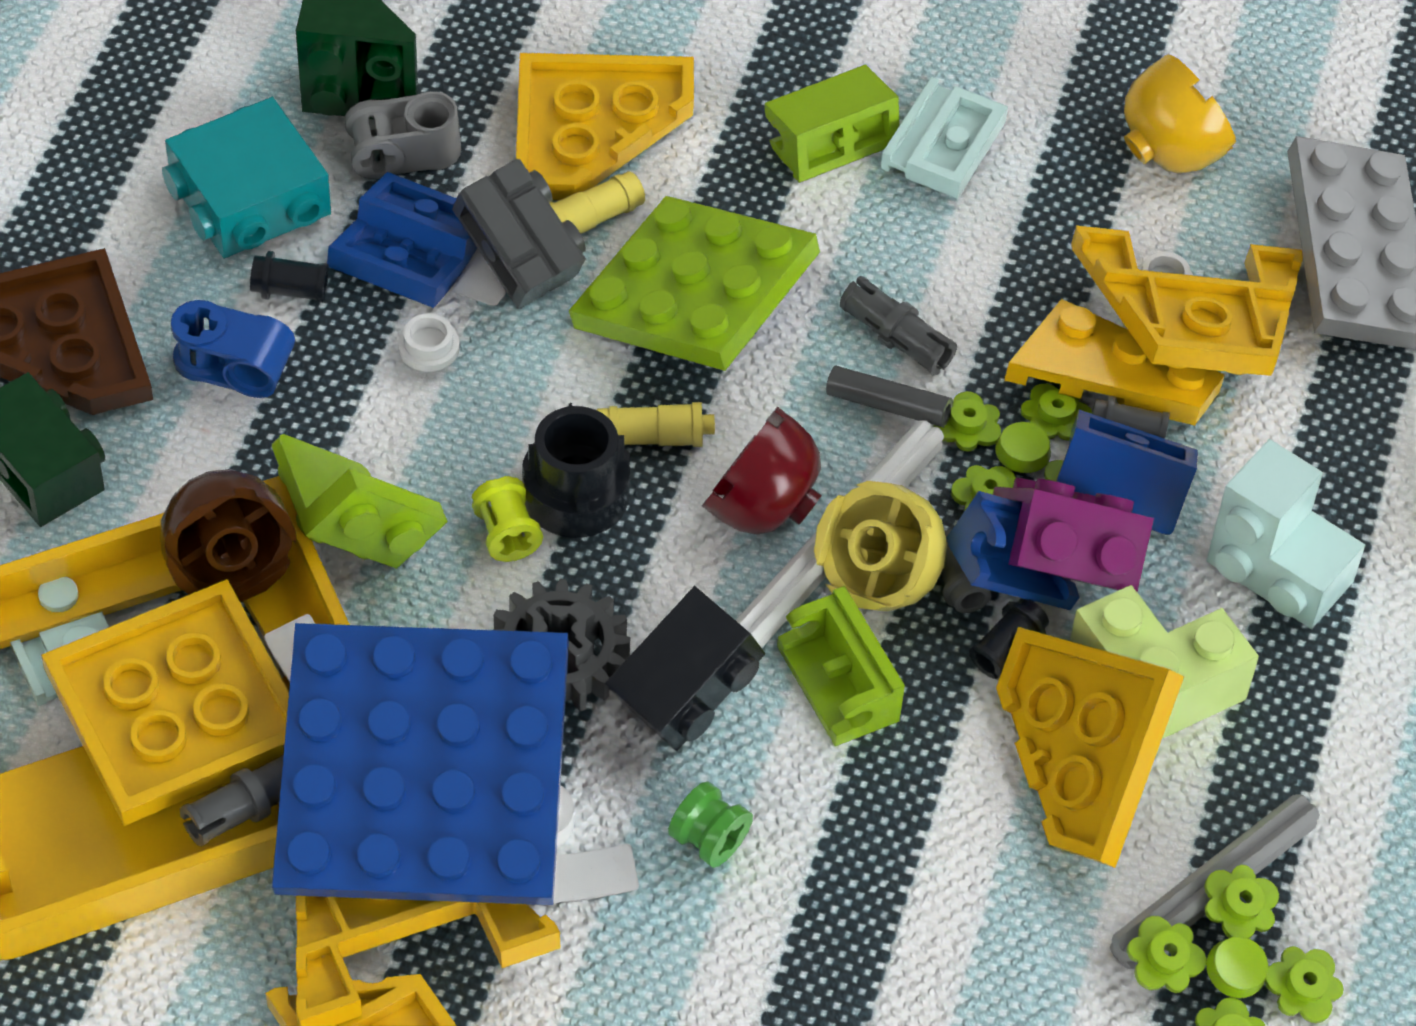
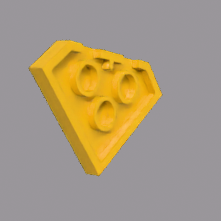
[516,53,694,200]
[996,627,1184,868]

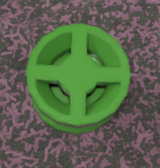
[668,781,753,868]

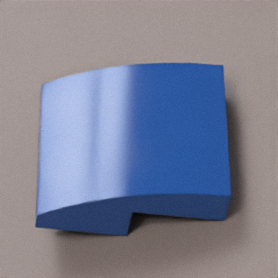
[327,172,477,308]

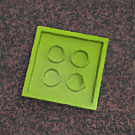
[569,196,820,371]

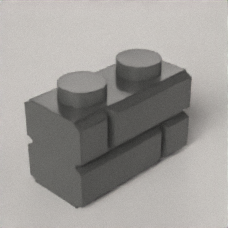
[452,159,586,309]

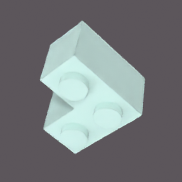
[1206,439,1365,629]

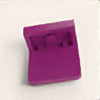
[993,478,1154,592]

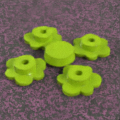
[933,384,1092,511]
[1126,865,1344,1026]

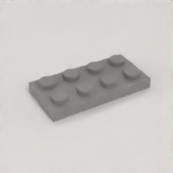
[1287,136,1416,350]

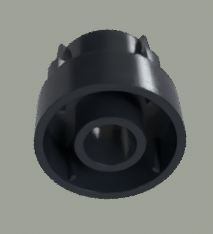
[522,403,630,538]

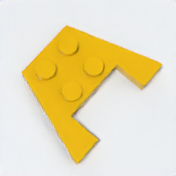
[1071,225,1303,376]
[296,896,561,1026]

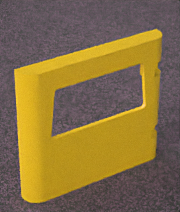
[0,476,350,960]

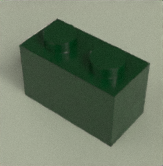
[0,372,105,527]

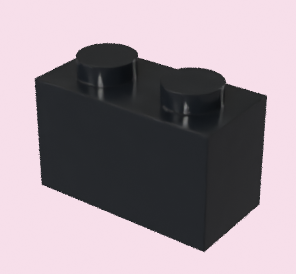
[605,585,765,751]

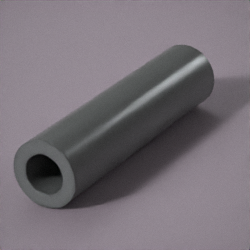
[826,365,953,428]

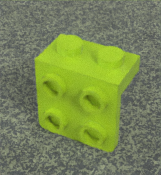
[272,434,448,569]

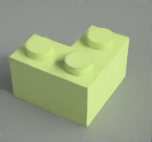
[1070,585,1259,739]

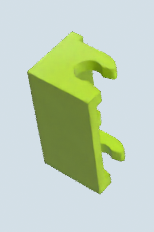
[764,64,899,183]
[777,586,905,746]

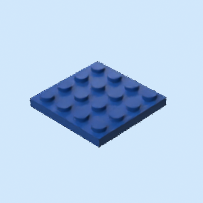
[272,623,569,905]

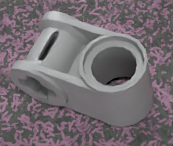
[345,92,461,179]

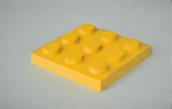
[41,579,289,826]

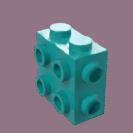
[162,96,331,259]

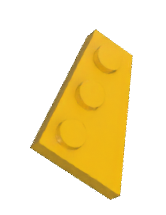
[1004,299,1225,426]

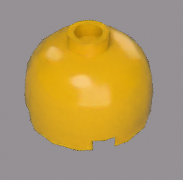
[1124,54,1236,174]

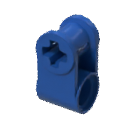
[171,300,296,398]

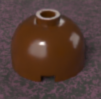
[160,469,296,602]

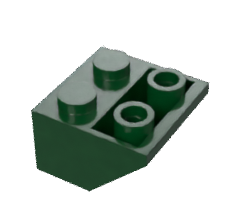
[295,0,418,120]

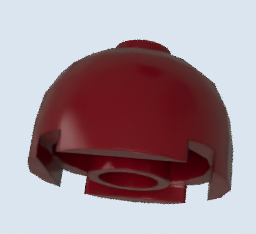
[702,406,822,535]

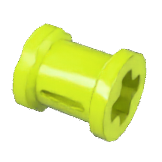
[471,476,544,562]

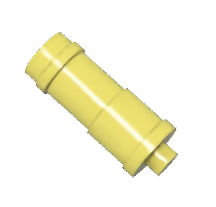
[549,171,645,234]
[597,402,715,447]

